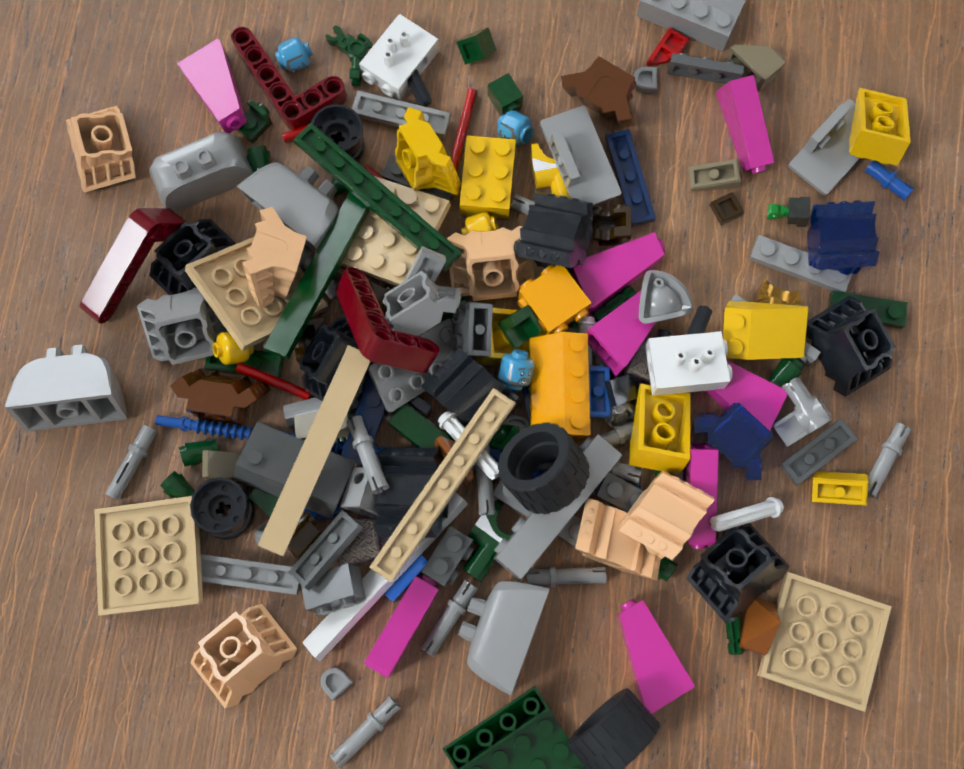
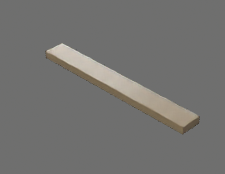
[258,345,370,556]
[369,388,515,584]

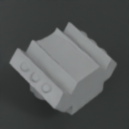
[383,271,461,336]
[137,287,227,365]

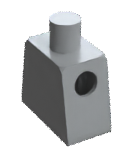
[340,457,381,520]

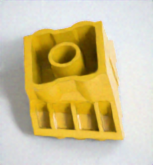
[395,107,462,195]

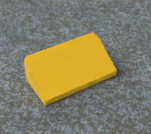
[812,471,868,506]

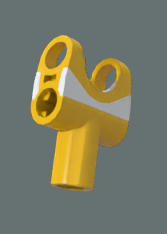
[531,143,570,198]

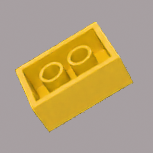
[460,135,516,220]

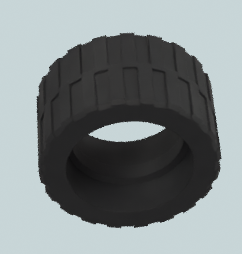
[498,423,590,514]
[568,688,660,769]

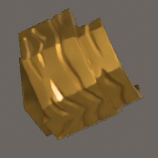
[754,279,803,306]

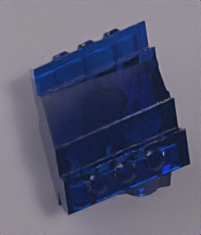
[807,200,880,275]
[694,403,774,480]

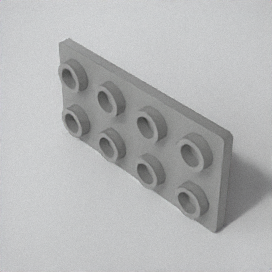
[788,99,860,196]
[540,105,622,206]
[367,319,454,412]

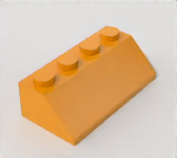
[529,332,591,442]

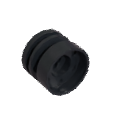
[311,104,364,163]
[190,477,255,540]

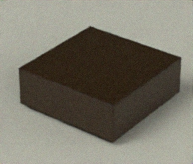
[709,192,744,226]

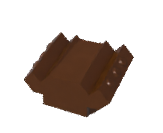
[561,56,636,128]
[170,368,271,426]

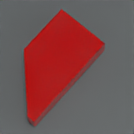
[646,28,690,66]

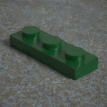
[828,291,908,329]

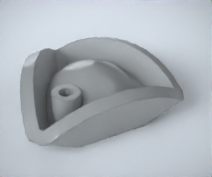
[639,270,694,324]

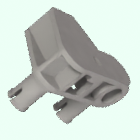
[773,377,833,447]

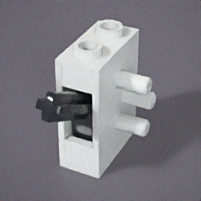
[359,14,439,107]
[645,305,732,396]

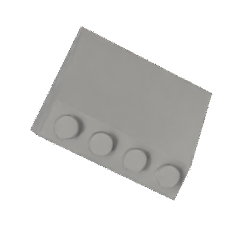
[636,0,746,52]

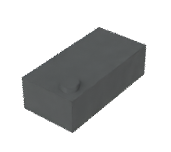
[233,422,355,519]

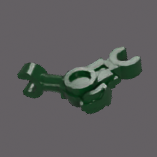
[326,25,373,86]

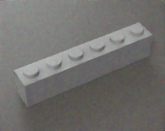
[494,435,622,579]

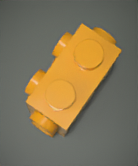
[518,264,591,335]

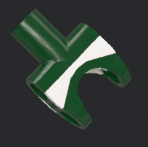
[462,499,512,583]

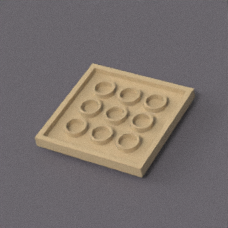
[340,176,451,286]
[185,236,328,351]
[94,496,203,616]
[757,572,892,712]

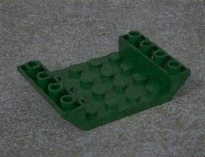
[442,685,587,769]

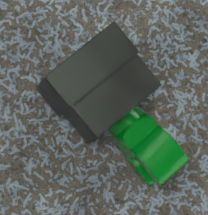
[767,197,810,227]

